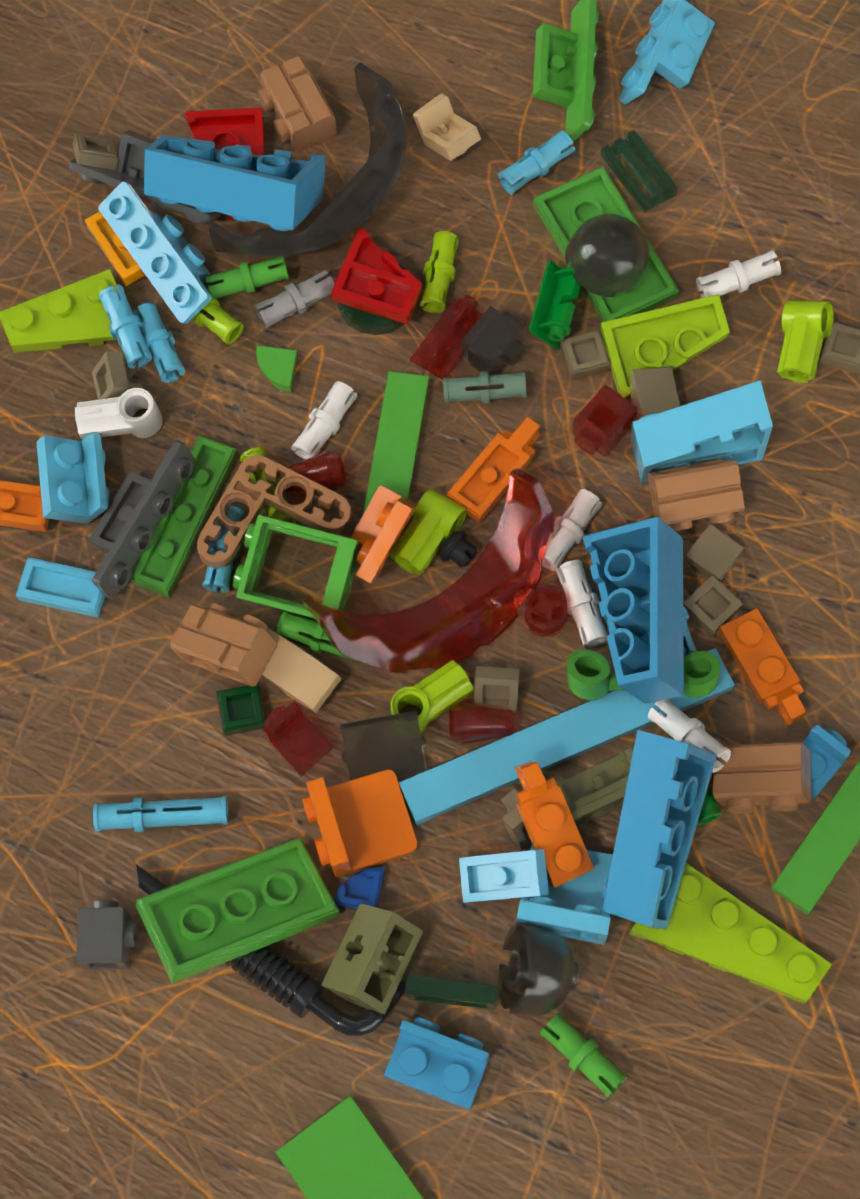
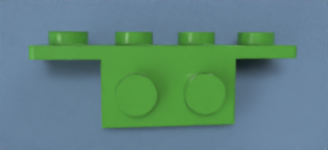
[532,0,599,142]

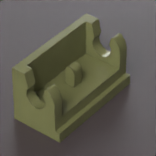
[556,748,633,828]

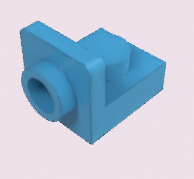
[803,724,851,801]

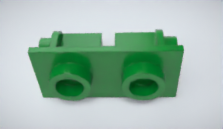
[528,260,585,350]

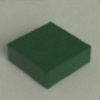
[216,683,267,736]

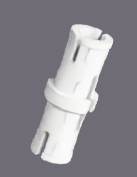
[696,250,781,298]
[291,381,357,462]
[534,489,603,571]
[556,560,609,648]
[648,699,731,773]

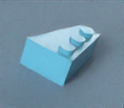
[630,380,773,484]

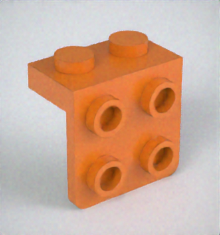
[302,770,418,878]

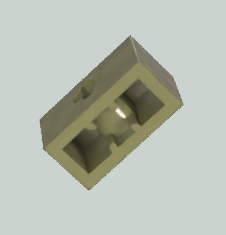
[321,903,423,1014]

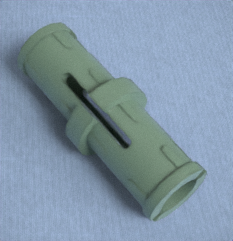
[443,371,527,404]

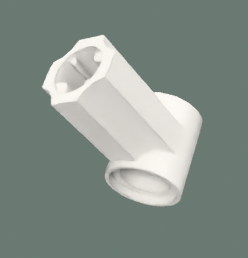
[75,388,163,440]

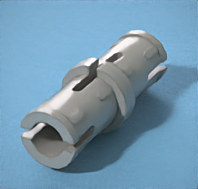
[254,270,335,329]

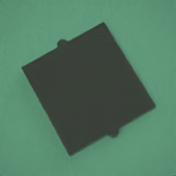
[340,711,427,780]

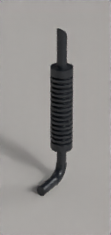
[136,864,408,1036]

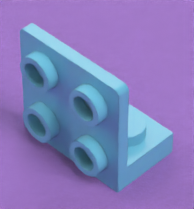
[516,845,613,945]

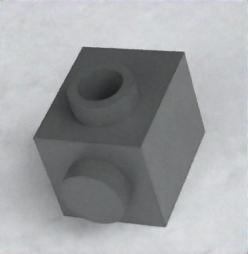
[76,900,138,970]

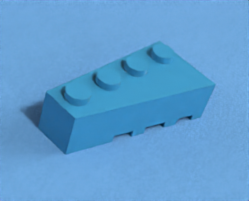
[144,135,326,231]
[583,517,684,704]
[602,729,717,930]

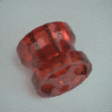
[524,586,567,637]

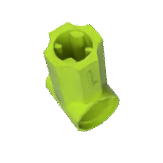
[777,300,834,383]
[390,488,467,576]
[390,660,474,737]

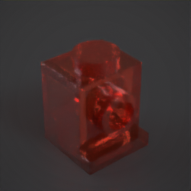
[573,384,638,457]

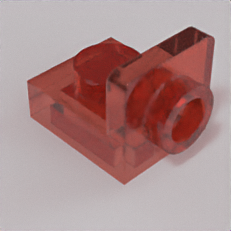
[262,701,333,777]

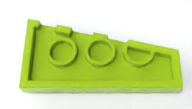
[629,863,832,1004]

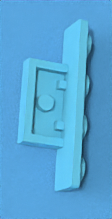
[618,0,715,104]
[98,182,212,324]

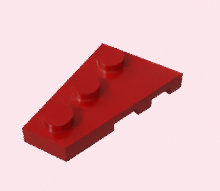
[184,108,265,220]

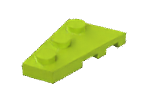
[0,269,117,353]
[600,294,730,403]

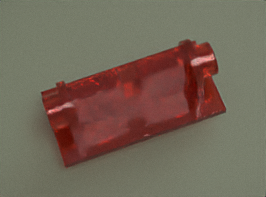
[410,295,489,380]

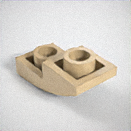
[261,628,342,713]

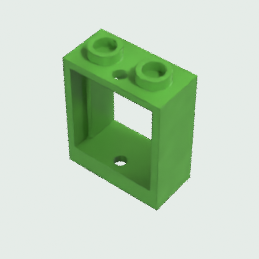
[233,515,362,625]

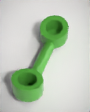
[566,649,721,701]

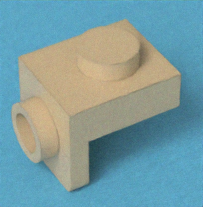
[413,93,481,161]

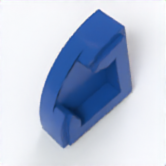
[333,868,385,911]

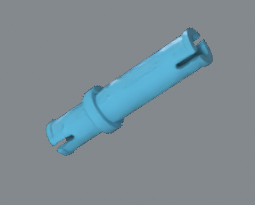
[93,796,228,833]

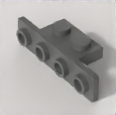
[69,130,223,224]
[88,440,196,600]

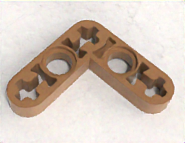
[197,455,351,568]

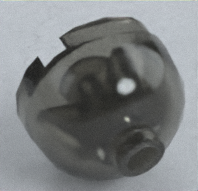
[565,213,649,297]
[498,922,579,1016]

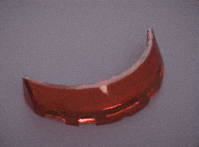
[303,468,554,673]

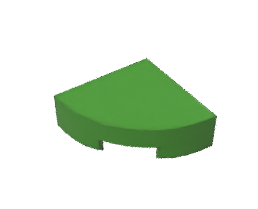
[256,345,298,393]

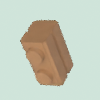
[257,56,337,153]
[648,457,745,531]
[170,603,277,687]
[713,742,811,814]

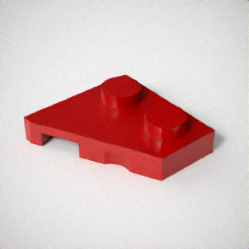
[331,228,422,325]

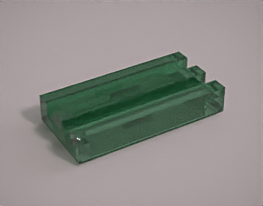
[601,130,678,213]
[405,975,499,1011]

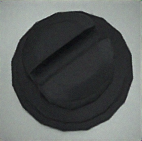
[440,530,477,567]

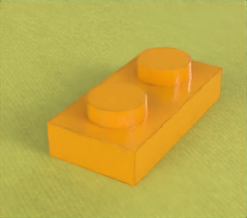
[85,211,146,286]

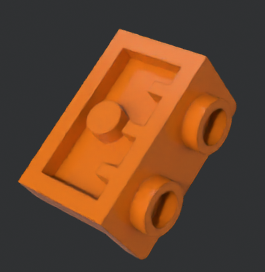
[350,485,418,583]

